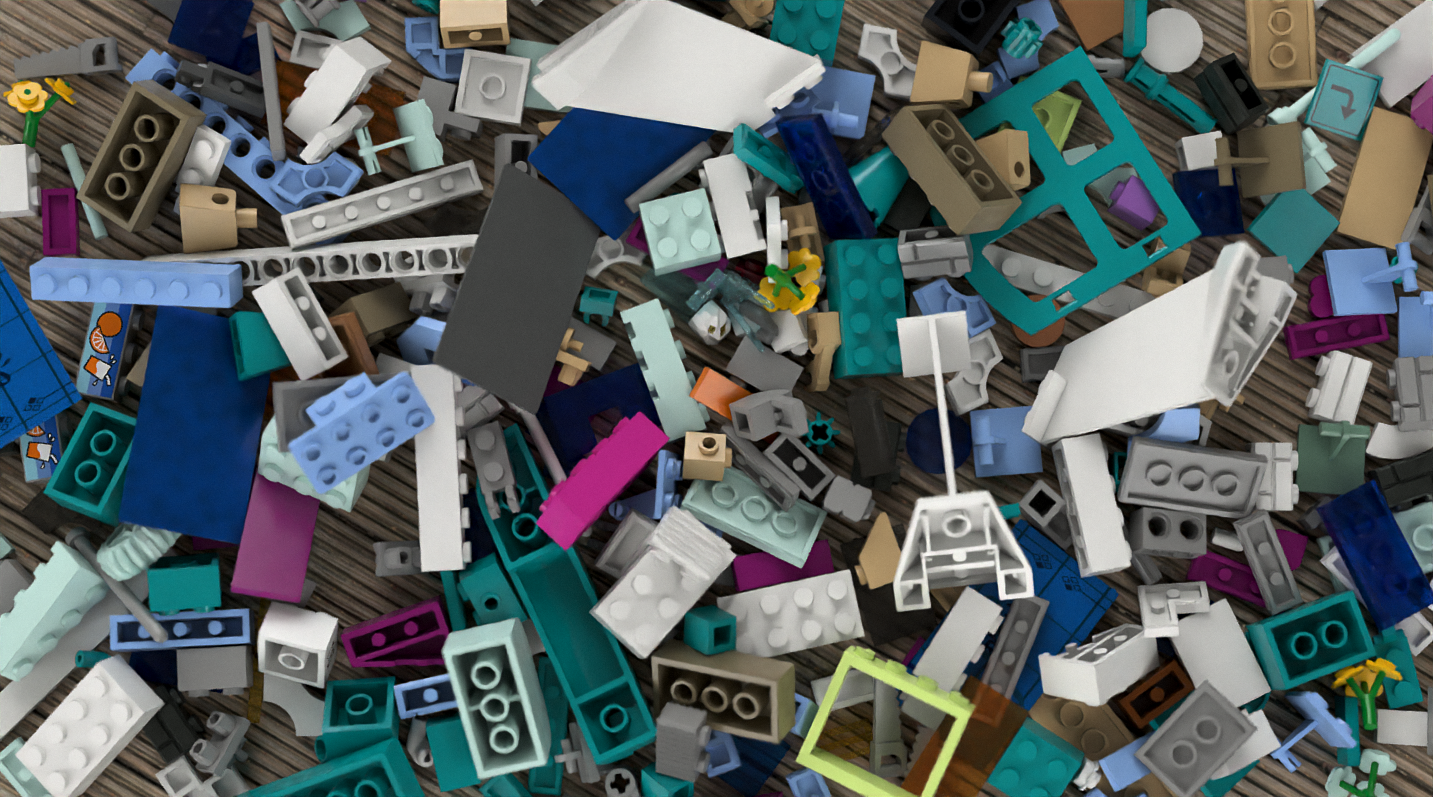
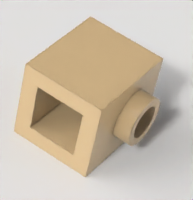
[682,431,732,481]

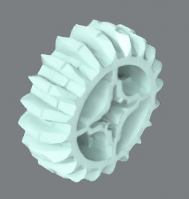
[96,523,181,581]

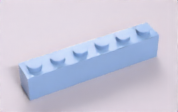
[29,257,243,308]

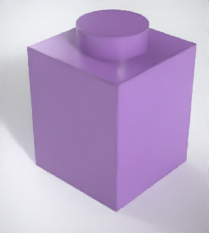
[1107,175,1160,231]

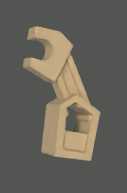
[806,311,841,392]

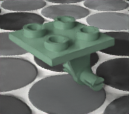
[1294,420,1370,497]

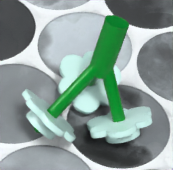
[1325,749,1397,797]

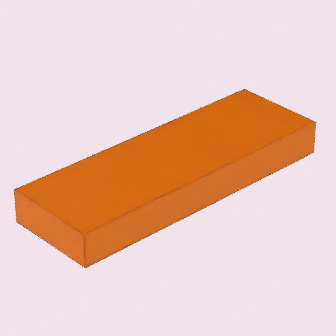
[689,367,779,444]

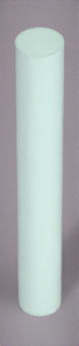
[61,143,108,240]

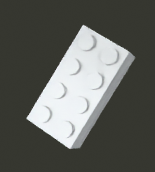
[589,509,737,659]
[717,569,865,658]
[15,654,165,797]

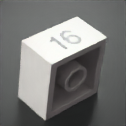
[258,601,338,689]

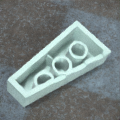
[620,298,710,444]
[0,540,110,682]

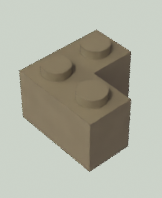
[327,282,418,347]

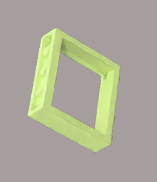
[796,645,975,797]

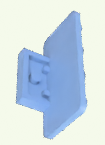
[289,372,435,494]

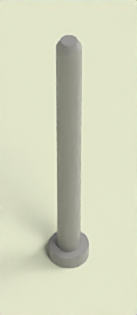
[65,526,168,643]

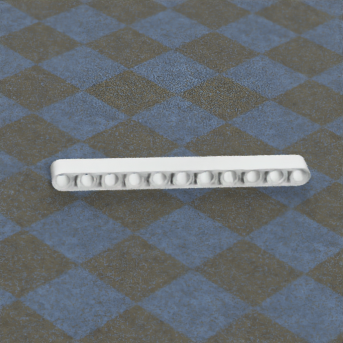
[140,234,478,286]

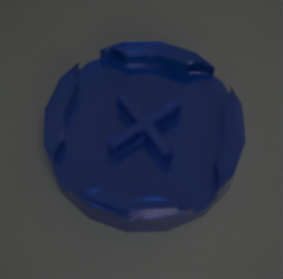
[905,408,972,475]

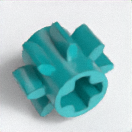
[1000,17,1043,59]
[800,412,840,455]

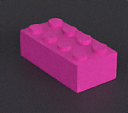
[536,411,670,551]

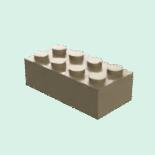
[76,80,207,233]
[881,103,1022,236]
[651,639,796,744]

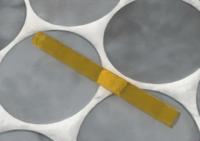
[246,597,272,723]

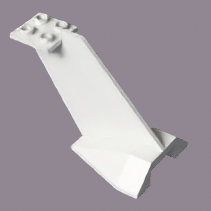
[532,0,826,133]
[1022,242,1298,452]
[893,311,1034,612]

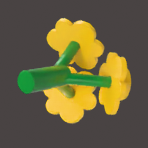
[3,77,77,147]
[756,247,821,315]
[1331,658,1402,730]

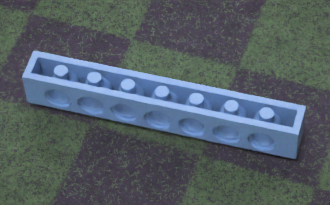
[125,48,351,244]

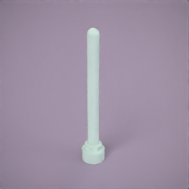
[1266,28,1401,126]

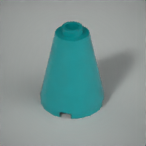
[826,145,910,232]

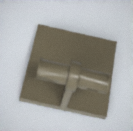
[1214,121,1306,198]

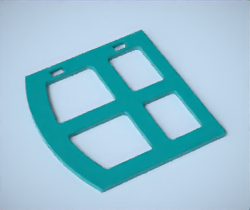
[929,46,1202,336]

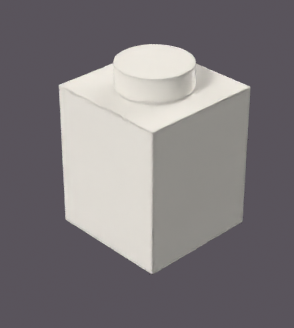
[1175,130,1222,176]

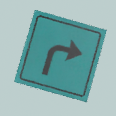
[1304,59,1384,141]

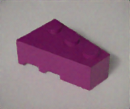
[340,595,453,667]

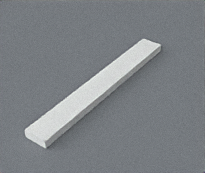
[0,547,178,742]

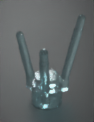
[717,270,775,352]

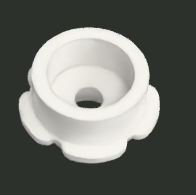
[1071,758,1102,791]

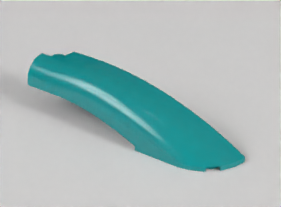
[476,423,657,765]

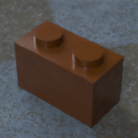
[1113,659,1195,729]

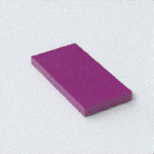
[231,468,320,603]

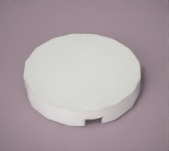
[1138,8,1203,75]

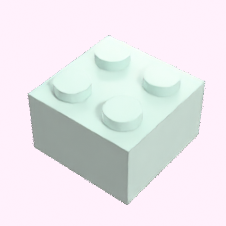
[639,188,721,276]

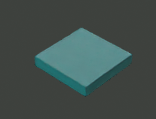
[1246,189,1340,274]

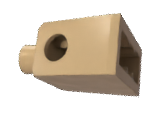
[910,40,993,109]
[975,129,1031,191]
[179,183,258,254]

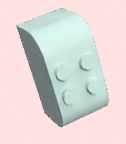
[442,618,551,779]

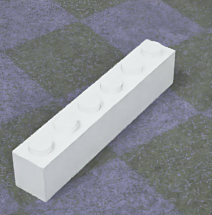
[411,365,472,572]

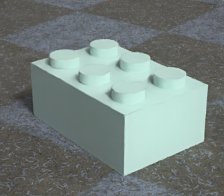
[258,414,371,512]

